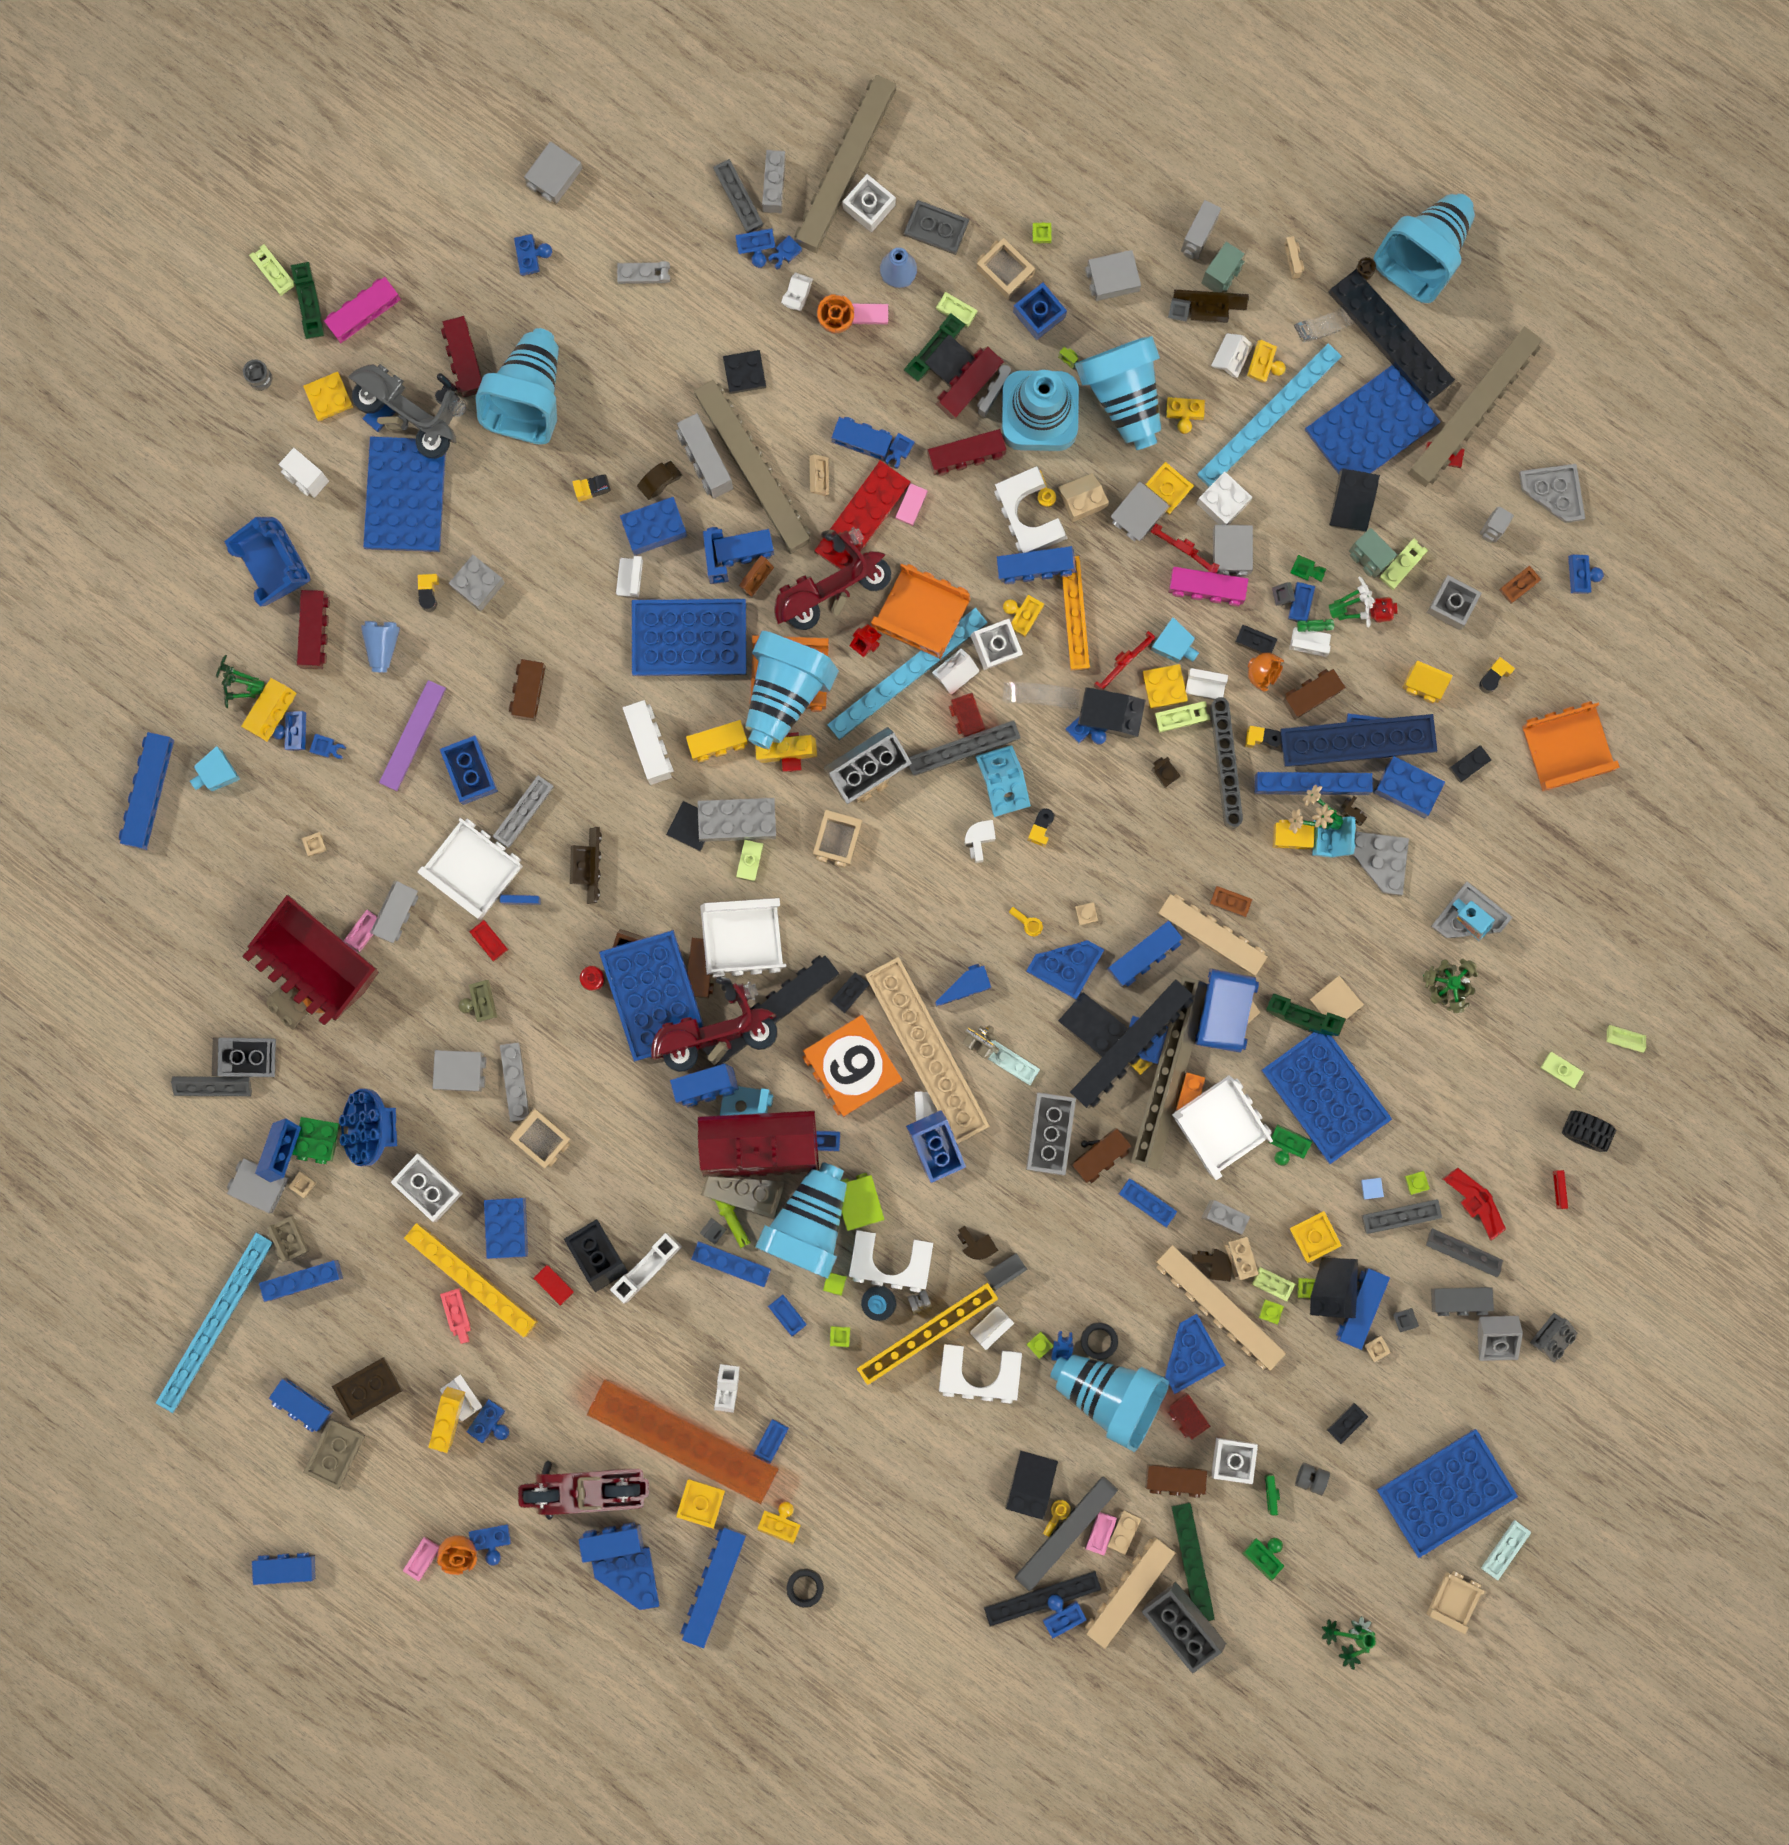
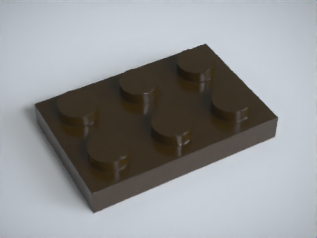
[332,1357,403,1421]

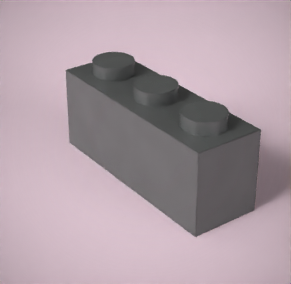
[1431,1287,1494,1316]

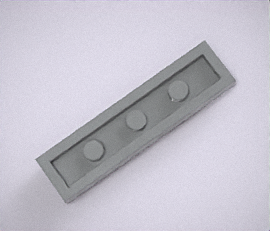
[493,775,554,848]
[500,1043,529,1122]

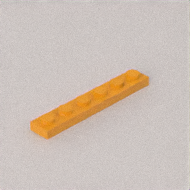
[1062,556,1090,671]

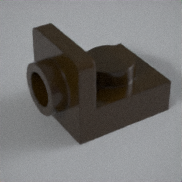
[1151,757,1181,788]
[1341,796,1367,827]

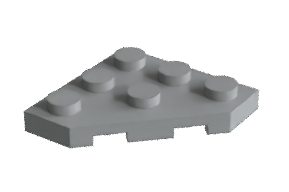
[1519,464,1585,523]
[1352,832,1409,896]
[1431,882,1512,939]

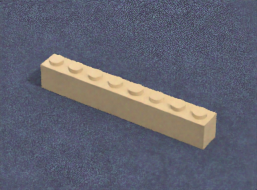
[1155,1245,1286,1371]

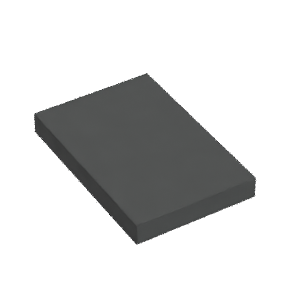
[904,200,970,255]

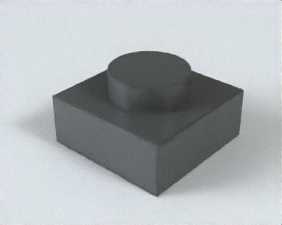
[1168,298,1191,321]
[1272,582,1295,606]
[700,1218,727,1245]
[1393,1308,1419,1332]

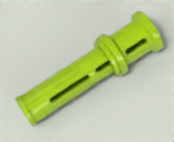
[712,1199,751,1248]

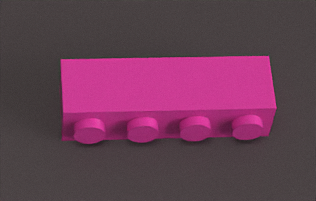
[324,277,401,344]
[1168,567,1249,606]

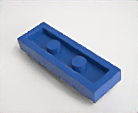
[1119,1178,1177,1228]

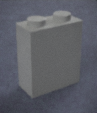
[524,141,583,204]
[1181,200,1221,260]
[1085,250,1141,301]
[1111,481,1170,541]
[1213,525,1253,577]
[433,1050,487,1092]
[227,1158,290,1213]
[1202,1200,1250,1235]

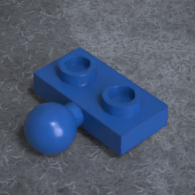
[735,228,776,268]
[514,234,552,276]
[1568,554,1604,594]
[272,711,306,751]
[1066,717,1107,745]
[466,1399,509,1443]
[469,1524,511,1566]
[1043,1595,1087,1639]

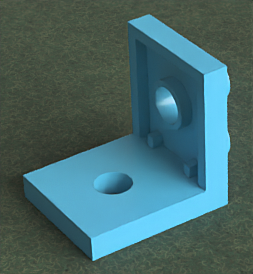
[976,745,1031,817]
[720,1086,773,1116]

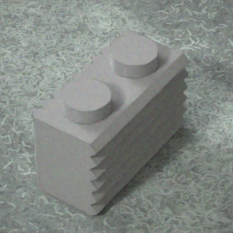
[1480,507,1514,543]

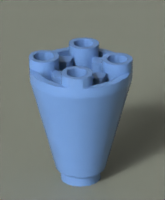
[880,248,917,288]
[361,621,400,672]

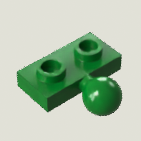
[1269,1124,1312,1166]
[1242,1538,1284,1581]

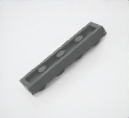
[713,159,764,233]
[171,1076,252,1096]
[1361,1199,1442,1234]
[1426,1228,1503,1277]

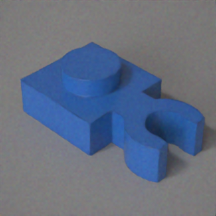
[768,235,802,269]
[886,433,915,469]
[309,734,346,759]
[1051,1331,1074,1361]

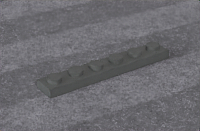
[908,720,1021,777]

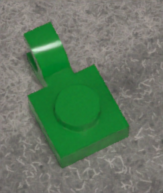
[1290,555,1326,582]

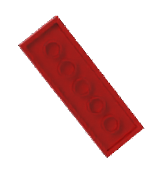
[814,460,911,570]

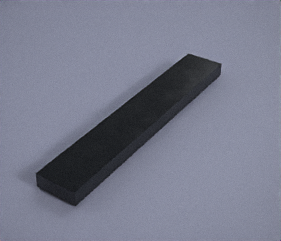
[984,1570,1101,1627]

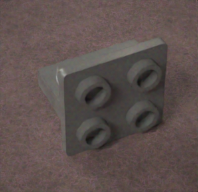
[1530,1313,1578,1363]

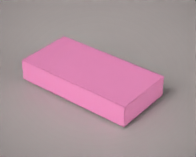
[852,304,888,324]
[896,483,928,526]
[344,910,377,952]
[1085,1512,1117,1555]
[403,1537,439,1581]

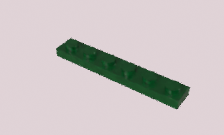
[1171,1502,1215,1621]

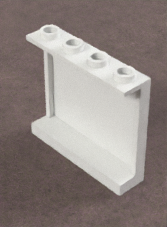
[418,818,523,920]
[700,898,786,977]
[1172,1076,1273,1180]

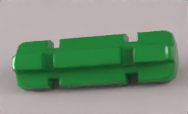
[1297,619,1334,632]

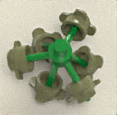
[1423,958,1478,1013]

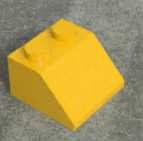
[1402,661,1453,703]

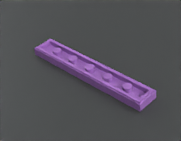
[379,680,446,791]

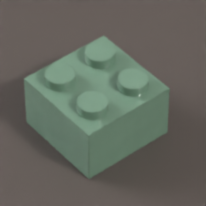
[1201,241,1245,292]
[1349,528,1397,578]

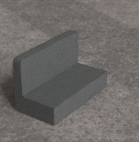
[984,1253,1028,1291]

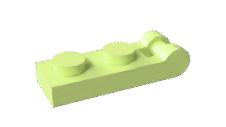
[249,244,295,296]
[1379,538,1428,590]
[1155,701,1211,733]

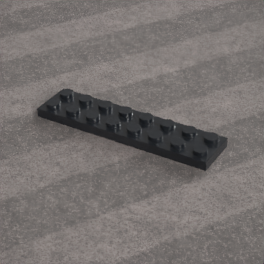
[1328,269,1455,404]

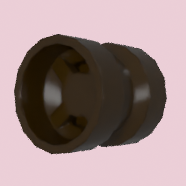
[1356,257,1376,280]

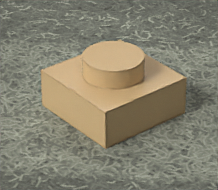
[301,832,327,857]
[1075,902,1098,926]
[289,1171,317,1198]
[1363,1336,1391,1362]

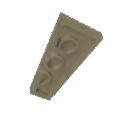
[701,1176,785,1219]

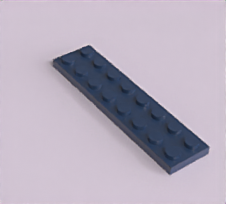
[1280,714,1438,767]

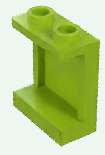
[840,1173,885,1231]

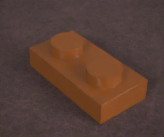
[739,556,774,597]
[1499,565,1541,604]
[1210,886,1253,918]

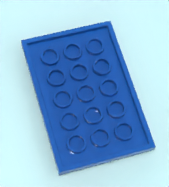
[1305,365,1441,474]
[363,436,446,552]
[632,599,746,676]
[599,929,704,1062]
[1261,1032,1392,1164]
[1376,1429,1518,1558]

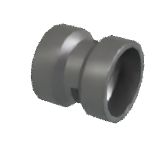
[908,1290,932,1315]

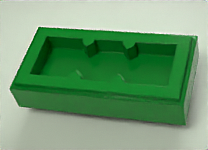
[1264,1474,1280,1516]

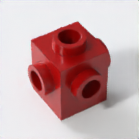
[849,624,882,657]

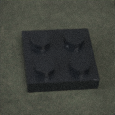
[723,350,767,394]

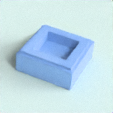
[1361,1178,1384,1199]

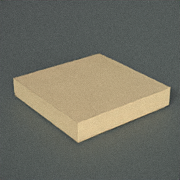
[1309,976,1364,1019]

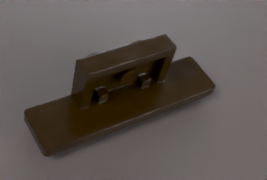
[1173,289,1249,323]
[570,827,602,904]

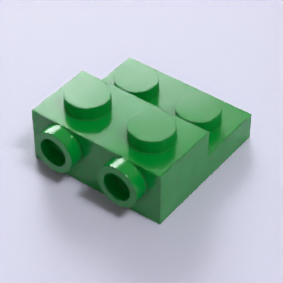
[292,1117,340,1165]

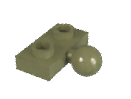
[458,980,497,1022]

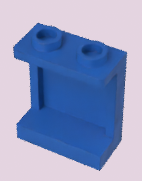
[703,527,729,584]

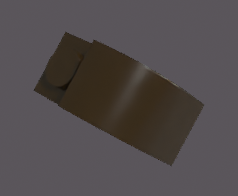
[637,461,683,500]
[957,1226,999,1260]
[1191,1248,1232,1282]

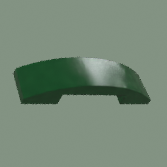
[290,262,324,340]
[903,313,966,382]
[1266,993,1346,1036]

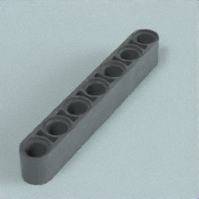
[1210,697,1243,829]
[1014,1476,1118,1591]

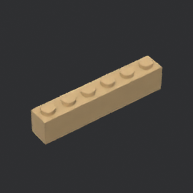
[1157,894,1268,977]
[1085,1537,1175,1649]

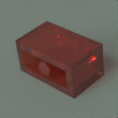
[948,693,985,738]
[1167,1393,1211,1440]

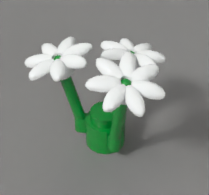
[1329,577,1375,627]

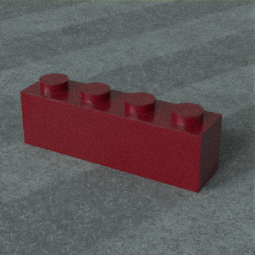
[441,316,482,398]
[935,346,1004,420]
[927,429,1007,476]
[297,590,330,669]

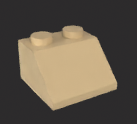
[1058,473,1109,522]

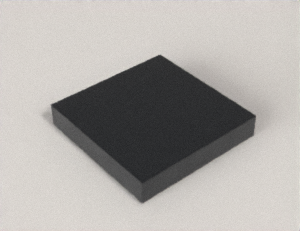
[924,335,975,387]
[666,801,705,852]

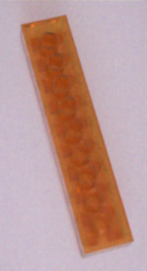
[586,1378,779,1504]

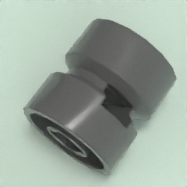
[243,359,273,391]
[1295,1462,1330,1496]

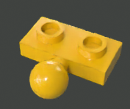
[1247,340,1286,383]
[1166,397,1205,434]
[1003,595,1045,637]
[757,1502,801,1545]

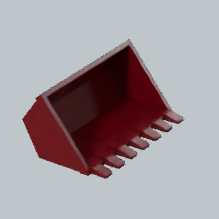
[242,895,379,1025]
[697,1111,819,1178]

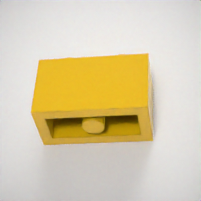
[1273,820,1314,850]

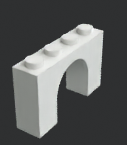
[994,466,1068,553]
[849,1230,933,1292]
[610,1233,682,1303]
[939,1344,1022,1403]

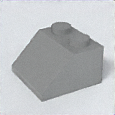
[1478,1316,1523,1361]

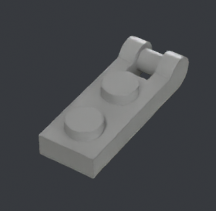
[617,261,670,284]
[977,365,1011,418]

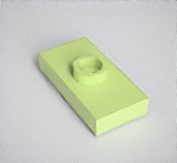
[936,292,978,328]
[736,840,764,881]
[1606,1025,1646,1053]
[1540,1052,1584,1089]
[1251,1267,1295,1301]

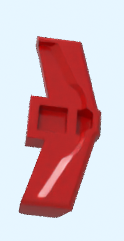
[1151,524,1220,573]
[1094,631,1155,690]
[1442,1168,1506,1241]

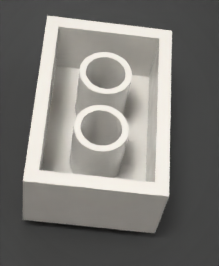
[391,1154,463,1222]

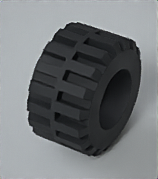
[1562,1110,1616,1152]

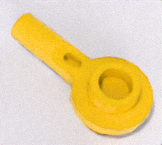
[1037,471,1056,507]
[1009,907,1043,937]
[1043,1500,1070,1537]

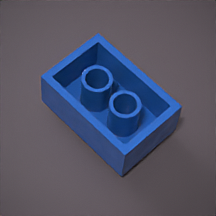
[620,497,687,556]
[440,735,499,805]
[1373,756,1445,819]
[670,1064,739,1108]
[906,1110,966,1183]
[484,1198,528,1259]
[578,1522,644,1563]

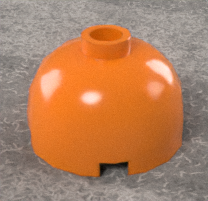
[817,294,854,334]
[1248,653,1284,692]
[437,1535,477,1575]

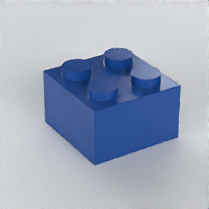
[1013,283,1067,341]

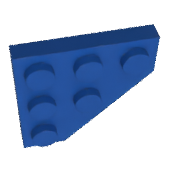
[1026,940,1104,1000]
[1164,1314,1226,1394]
[592,1547,660,1610]

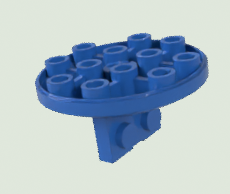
[339,1088,397,1166]

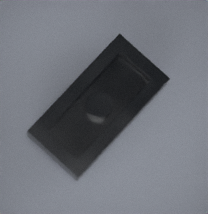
[1235,625,1278,654]
[1449,745,1492,783]
[830,972,870,1014]
[1327,1403,1368,1444]

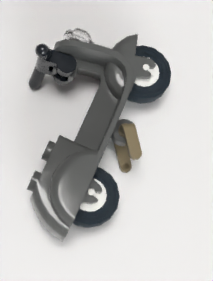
[348,364,467,459]

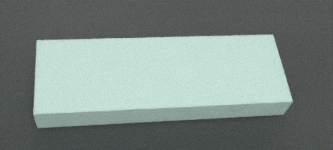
[988,1040,1040,1086]
[1481,1520,1531,1580]

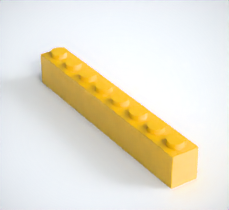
[404,1223,539,1338]
[857,1283,998,1385]

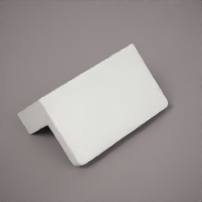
[1211,333,1253,378]
[616,556,643,598]
[1289,627,1331,657]
[932,649,979,694]
[1186,668,1228,699]
[914,1092,938,1121]
[970,1306,1014,1350]
[440,1375,482,1421]

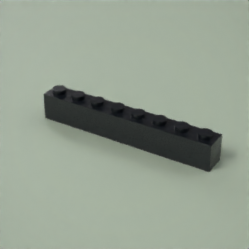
[703,955,840,1066]
[1070,979,1195,1109]

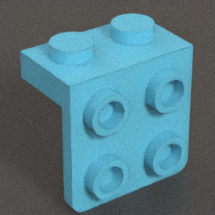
[1312,816,1356,858]

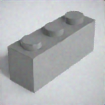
[762,150,786,213]
[370,881,418,943]

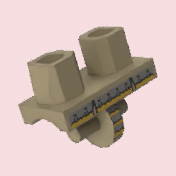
[963,1025,1000,1060]

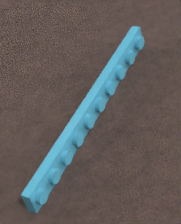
[1197,343,1342,487]
[827,608,987,740]
[156,1232,274,1413]

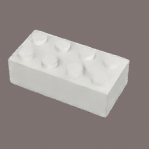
[623,700,674,785]

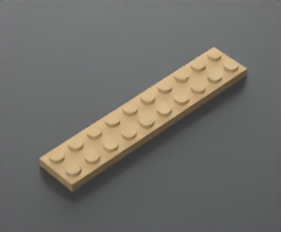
[865,957,990,1144]

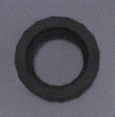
[1081,1322,1118,1360]
[786,1568,824,1608]

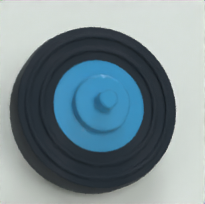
[861,1285,896,1321]

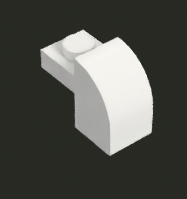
[781,272,813,311]
[965,820,996,863]
[714,1364,739,1413]

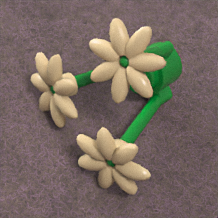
[1289,785,1343,834]

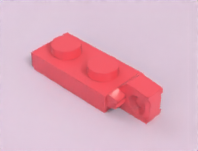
[440,1288,471,1344]

